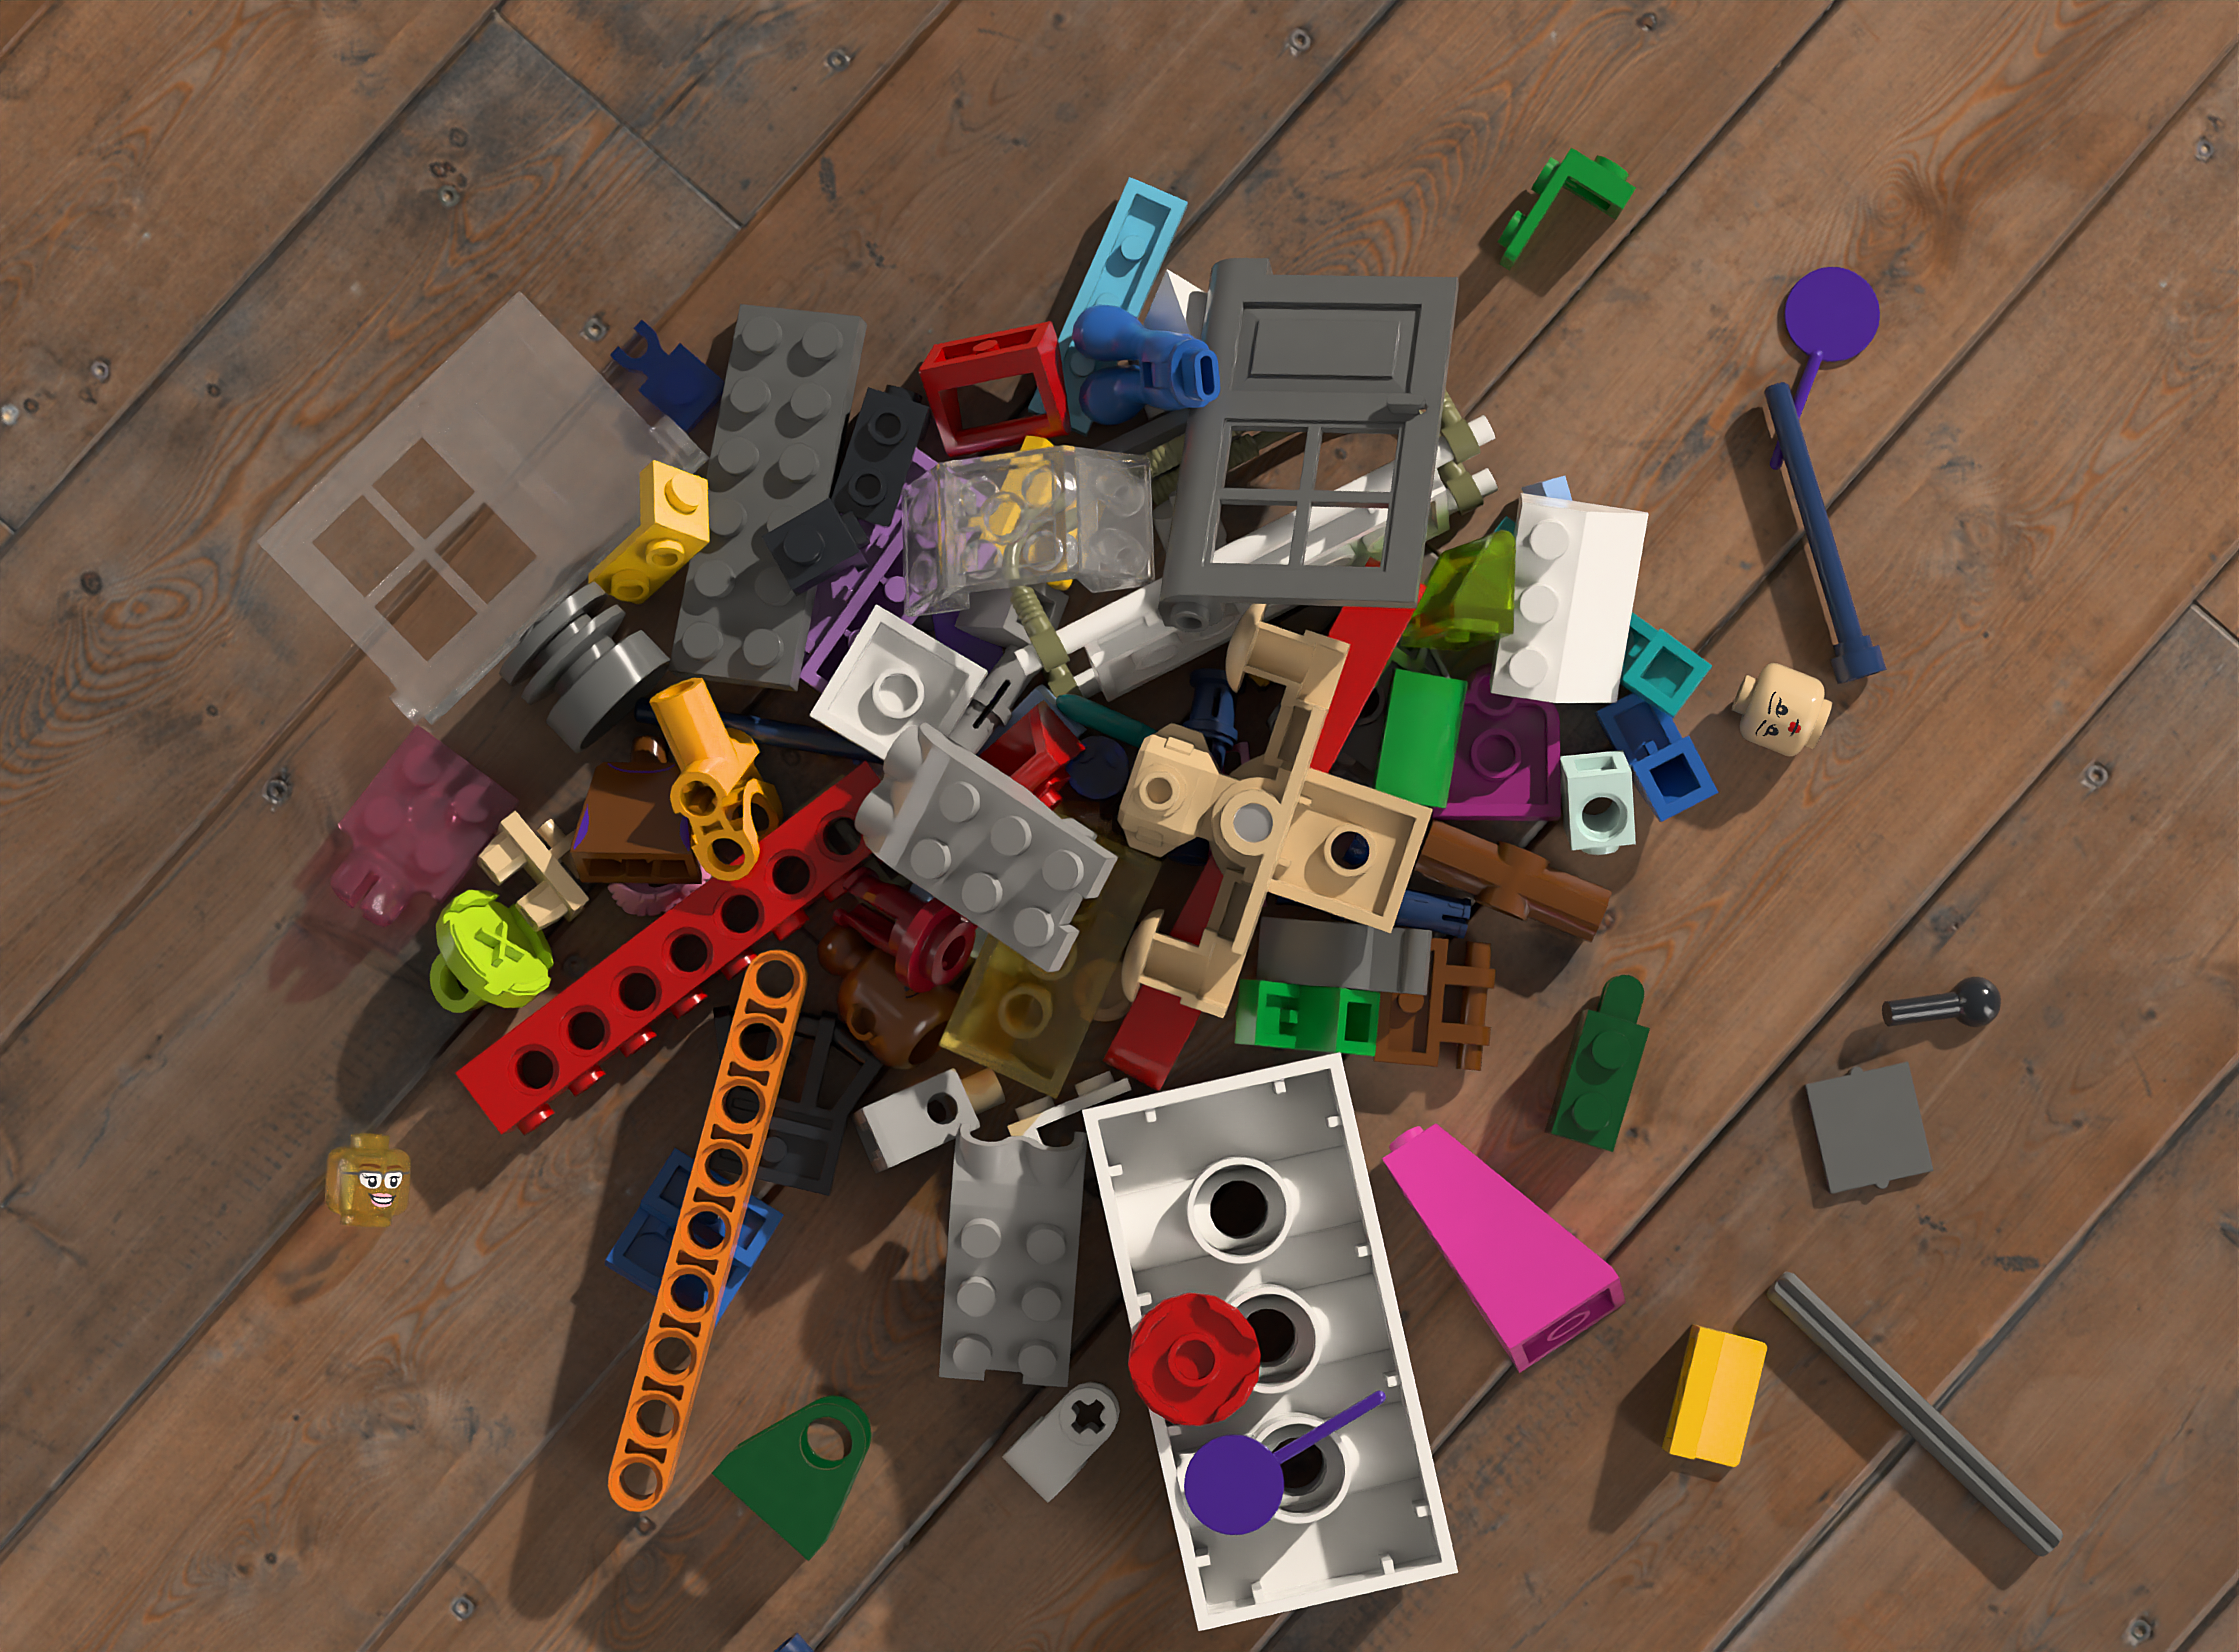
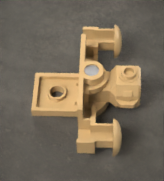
[1117,604,1433,1018]

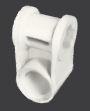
[1002,1382,1120,1503]

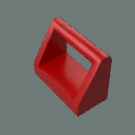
[918,321,1071,457]
[978,700,1086,792]

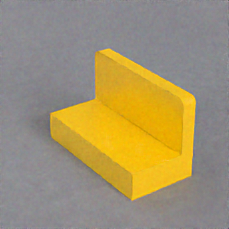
[1662,1324,1767,1467]

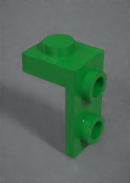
[1497,147,1636,271]

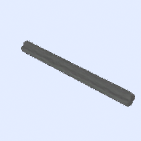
[1766,1272,2063,1557]

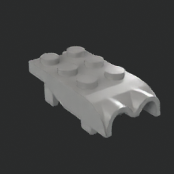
[855,722,1118,972]
[939,1122,1087,1387]

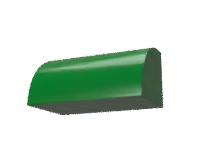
[1372,669,1468,808]

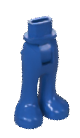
[1072,304,1220,425]

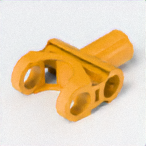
[649,678,783,881]

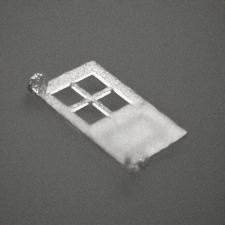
[257,291,710,725]

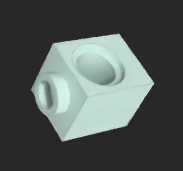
[1560,750,1636,855]

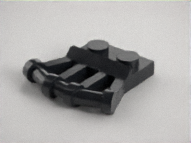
[709,1005,885,1196]

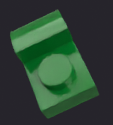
[1234,979,1381,1056]

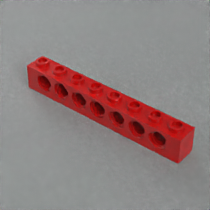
[455,761,885,1136]

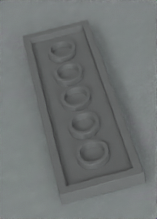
[668,304,867,691]

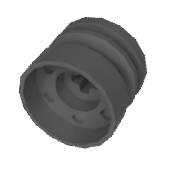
[499,581,670,754]

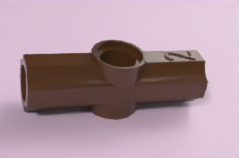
[1413,819,1612,943]

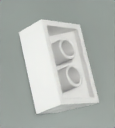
[1490,493,1648,703]

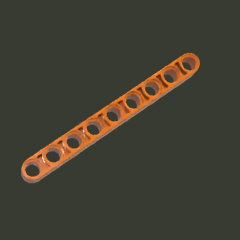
[608,950,808,1512]

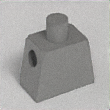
[850,1067,1005,1174]

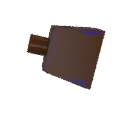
[570,735,703,884]

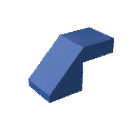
[1595,693,1719,822]

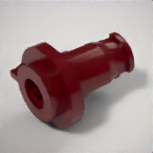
[833,867,979,993]

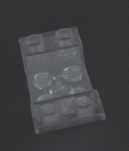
[901,445,1155,617]

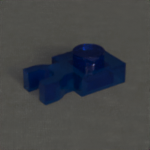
[610,320,725,435]

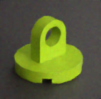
[430,890,553,1013]

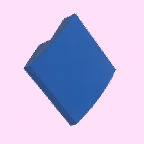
[604,1148,784,1331]

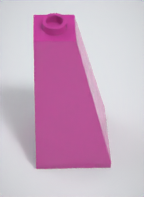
[1382,1123,1626,1373]

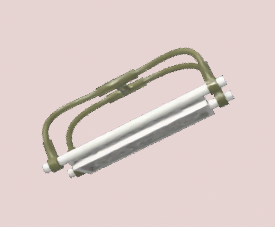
[1004,389,1498,702]

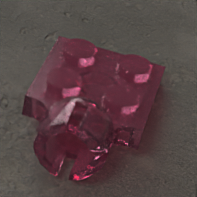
[330,724,520,927]

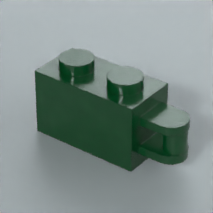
[1545,975,1650,1152]

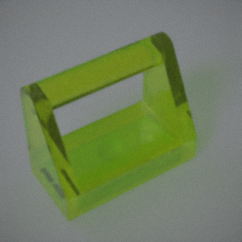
[1401,530,1516,651]

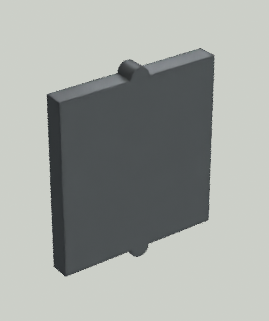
[1804,1062,1934,1194]

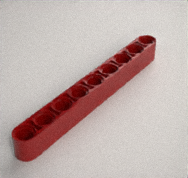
[1103,556,1428,1092]

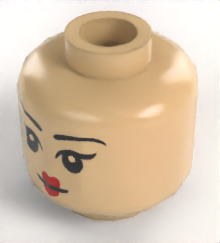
[1732,663,1832,756]

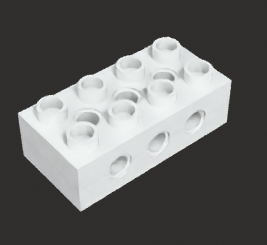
[1082,1052,1458,1631]

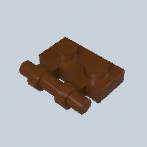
[1373,938,1496,1071]

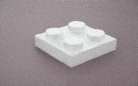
[810,604,988,761]

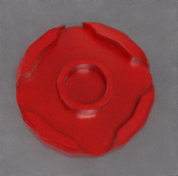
[1128,1292,1261,1426]

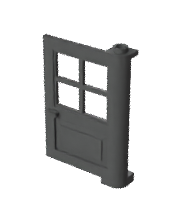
[1158,258,1459,633]

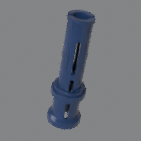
[1168,668,1247,866]

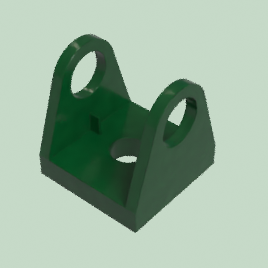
[712,1395,872,1561]

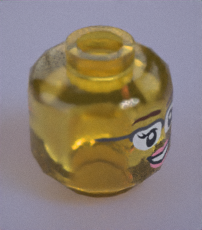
[325,1133,411,1227]

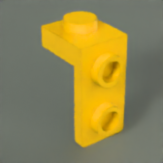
[588,460,709,604]

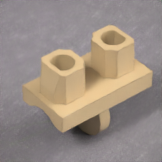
[477,811,589,932]

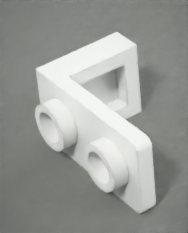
[1007,1071,1132,1145]

